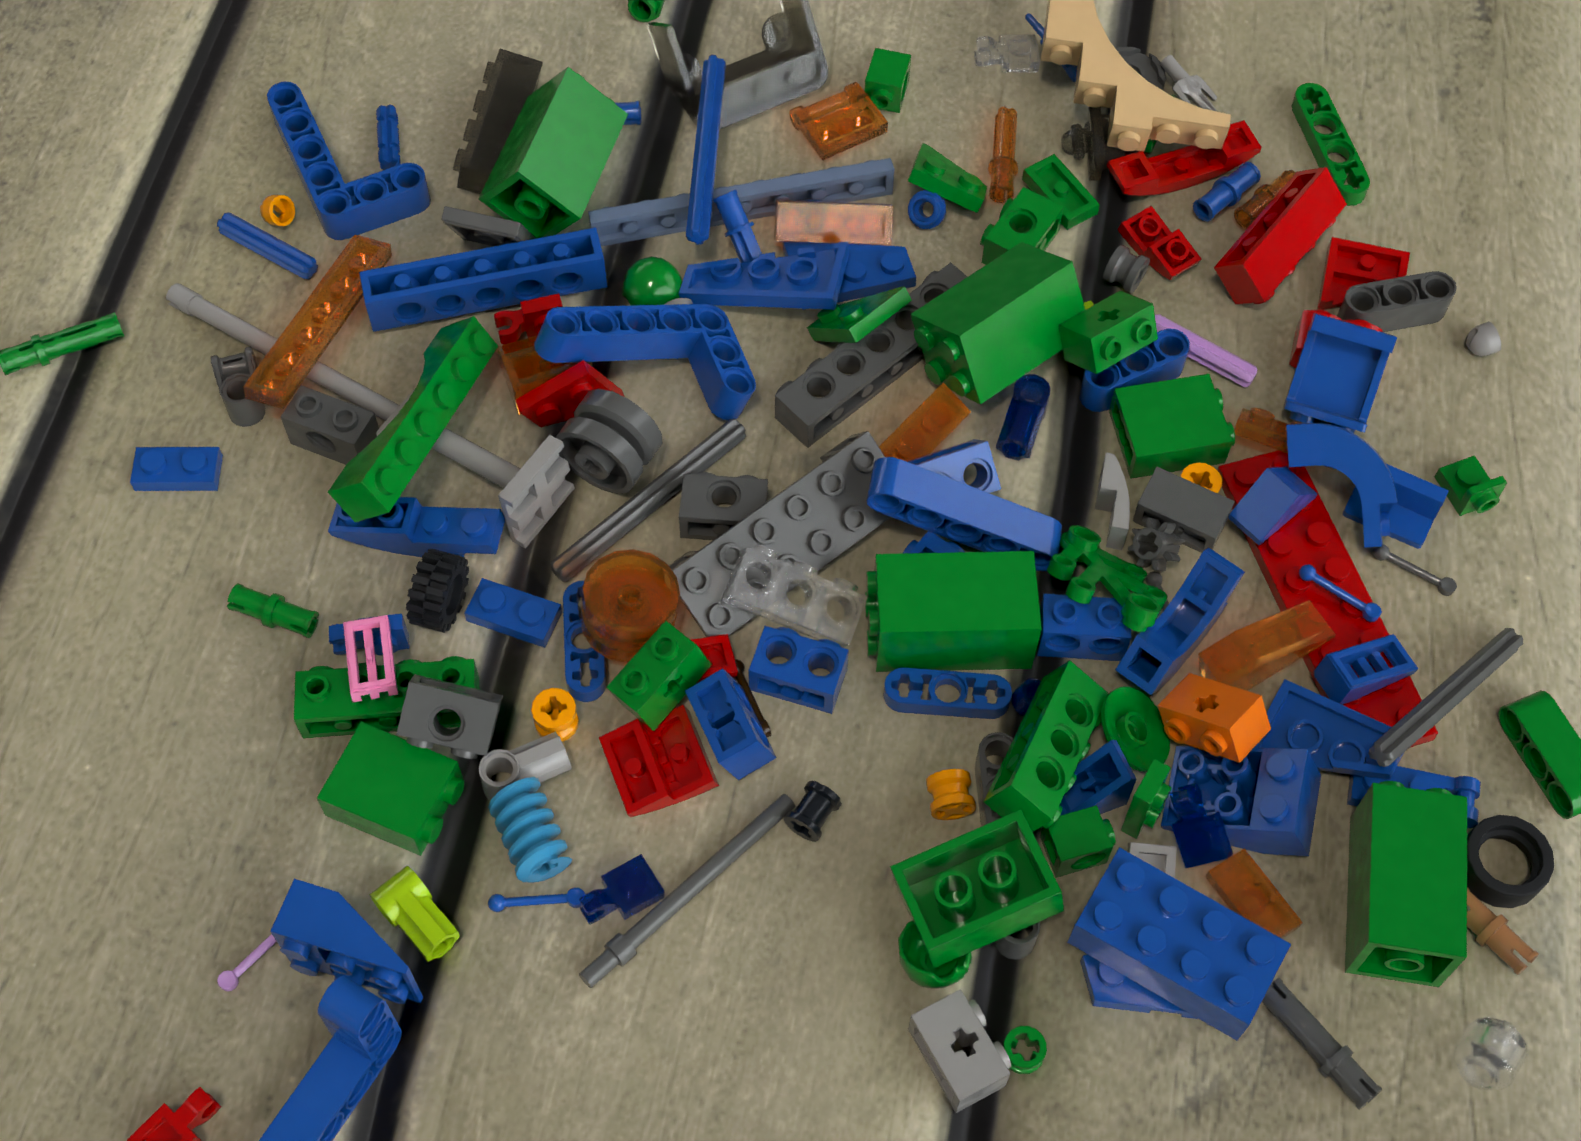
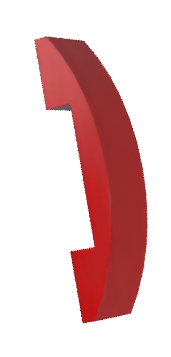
[1107,120,1262,196]

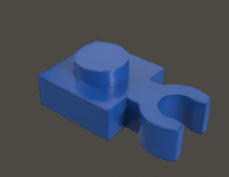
[328,613,410,655]

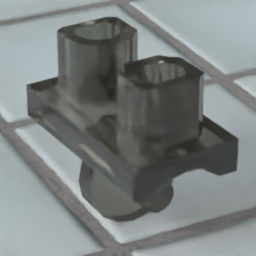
[1061,106,1125,181]

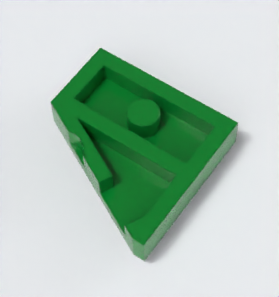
[807,286,912,343]

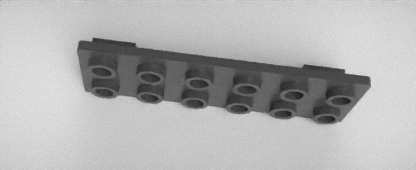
[654,431,891,637]

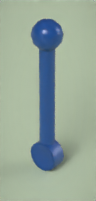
[1299,564,1382,622]
[488,887,585,912]

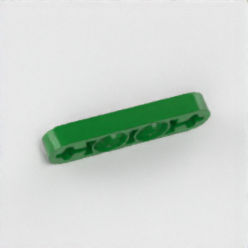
[1291,83,1370,206]

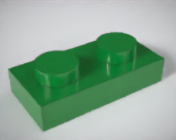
[1022,154,1100,230]
[1121,758,1172,839]

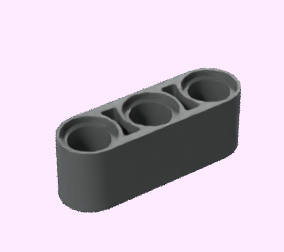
[1337,271,1457,332]

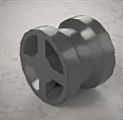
[1103,245,1150,294]

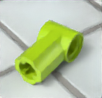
[369,866,460,962]

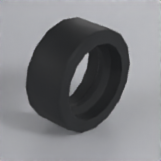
[1467,815,1554,908]

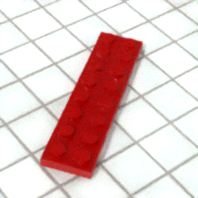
[1217,448,1438,747]

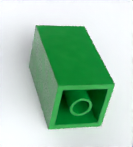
[478,67,628,238]
[910,242,1085,405]
[865,551,1041,672]
[1345,781,1467,987]

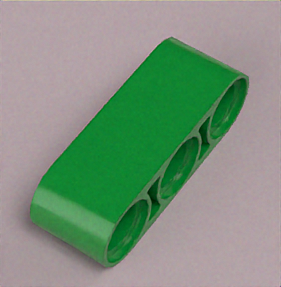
[1498,690,1581,819]

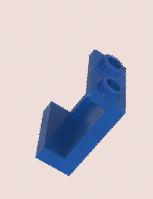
[1283,313,1397,433]

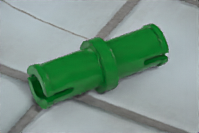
[227,583,319,638]

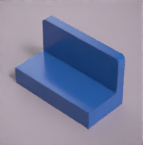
[1343,464,1449,549]

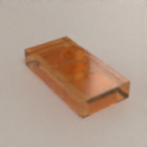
[1205,848,1303,939]

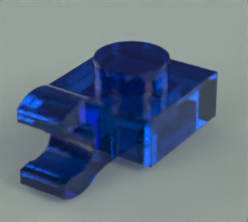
[1170,783,1233,868]
[579,854,664,925]

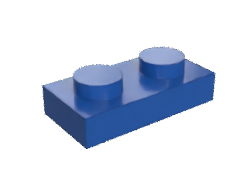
[130,447,223,491]
[464,578,562,648]

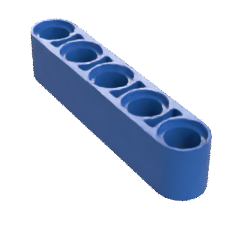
[866,457,1062,571]

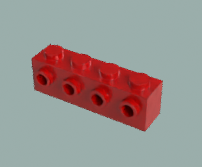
[1214,167,1347,304]

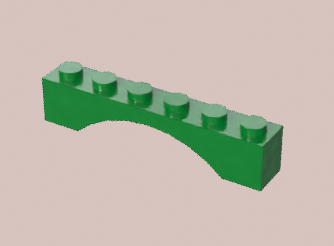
[328,316,498,522]

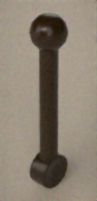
[735,659,771,737]

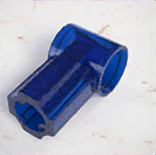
[996,374,1051,461]

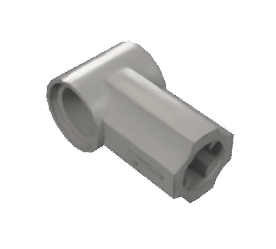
[478,731,571,800]

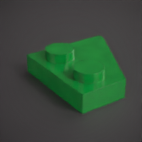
[908,143,988,213]

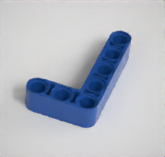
[267,81,431,240]
[534,304,756,420]
[259,975,402,1141]

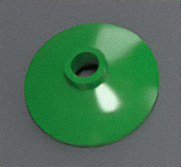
[1101,686,1170,772]

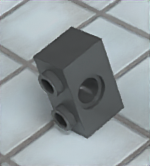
[281,385,379,465]
[679,472,768,540]
[396,674,503,759]

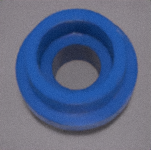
[908,190,946,229]

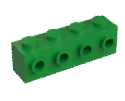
[294,656,480,738]

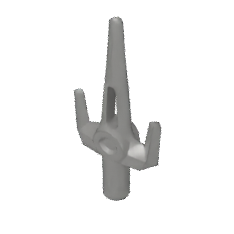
[1160,55,1218,112]

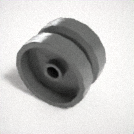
[556,389,663,494]

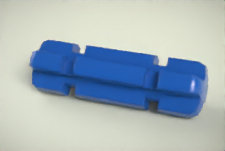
[376,104,401,170]

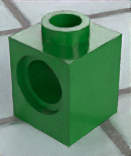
[864,48,911,113]
[1040,805,1116,878]

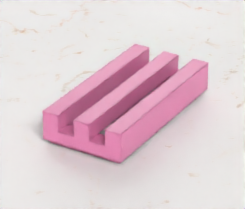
[343,615,398,702]

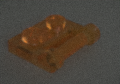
[789,82,888,160]

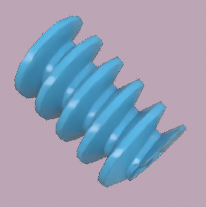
[488,777,573,883]

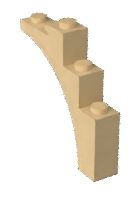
[1040,0,1231,151]

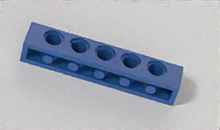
[359,227,607,332]

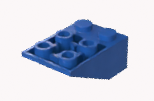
[1161,746,1321,856]
[270,879,423,1004]

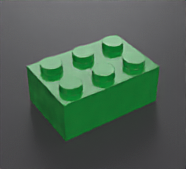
[890,809,1064,968]

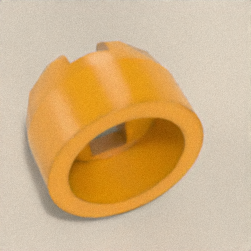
[260,195,295,226]

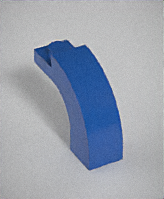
[1286,423,1398,548]
[1115,548,1245,695]

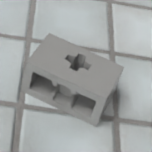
[908,989,1011,1113]

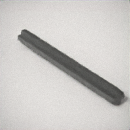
[550,418,746,582]
[1369,628,1523,767]

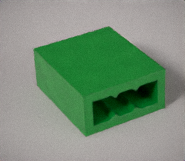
[1109,374,1235,479]
[317,721,464,856]

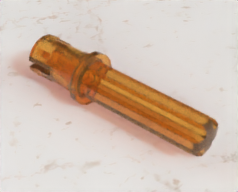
[988,106,1018,203]

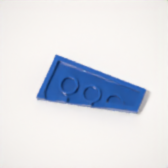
[679,241,850,310]

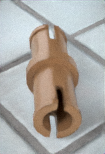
[1467,887,1539,975]

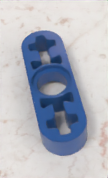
[563,581,606,702]
[883,668,1012,719]

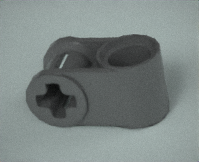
[211,346,265,427]

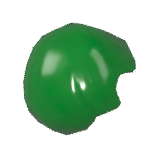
[622,256,682,305]
[898,920,972,989]

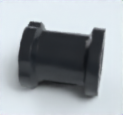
[784,781,842,842]

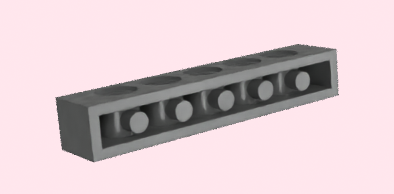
[775,262,967,448]

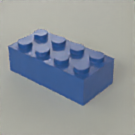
[1067,847,1291,1041]

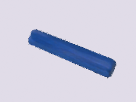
[217,213,318,279]

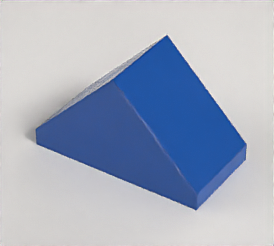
[1228,467,1318,545]
[1060,740,1137,816]

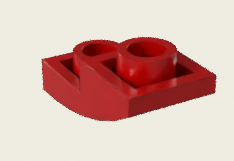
[1117,206,1202,280]

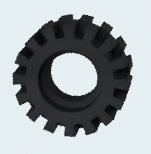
[406,549,469,633]

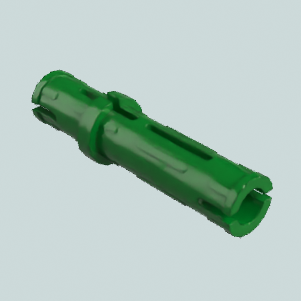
[0,312,124,376]

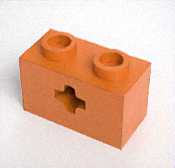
[1157,673,1271,763]

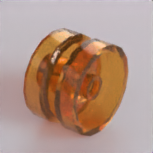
[580,549,680,663]

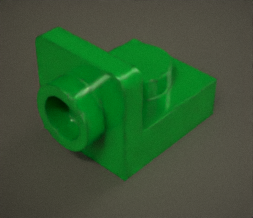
[1434,455,1507,516]

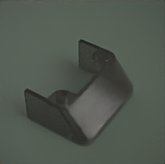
[647,0,828,129]

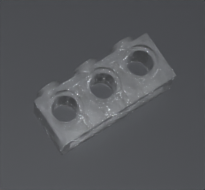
[721,545,868,648]

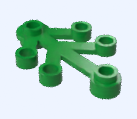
[1047,525,1168,632]

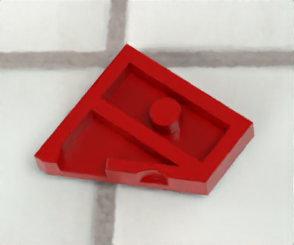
[1317,237,1410,310]
[515,360,625,428]

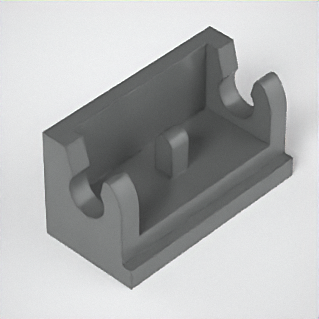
[1133,467,1235,553]

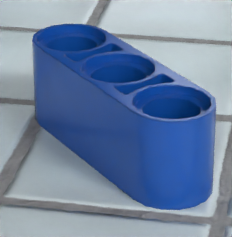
[1079,328,1190,412]

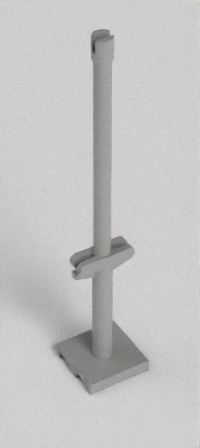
[166,283,575,549]

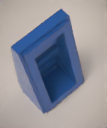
[1314,634,1418,705]

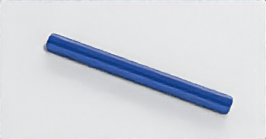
[686,55,726,245]

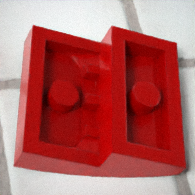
[598,705,719,817]

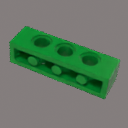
[984,660,1108,832]

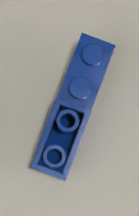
[328,497,505,557]

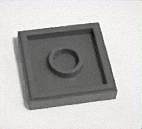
[441,206,536,246]

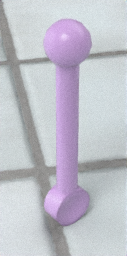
[217,934,277,991]

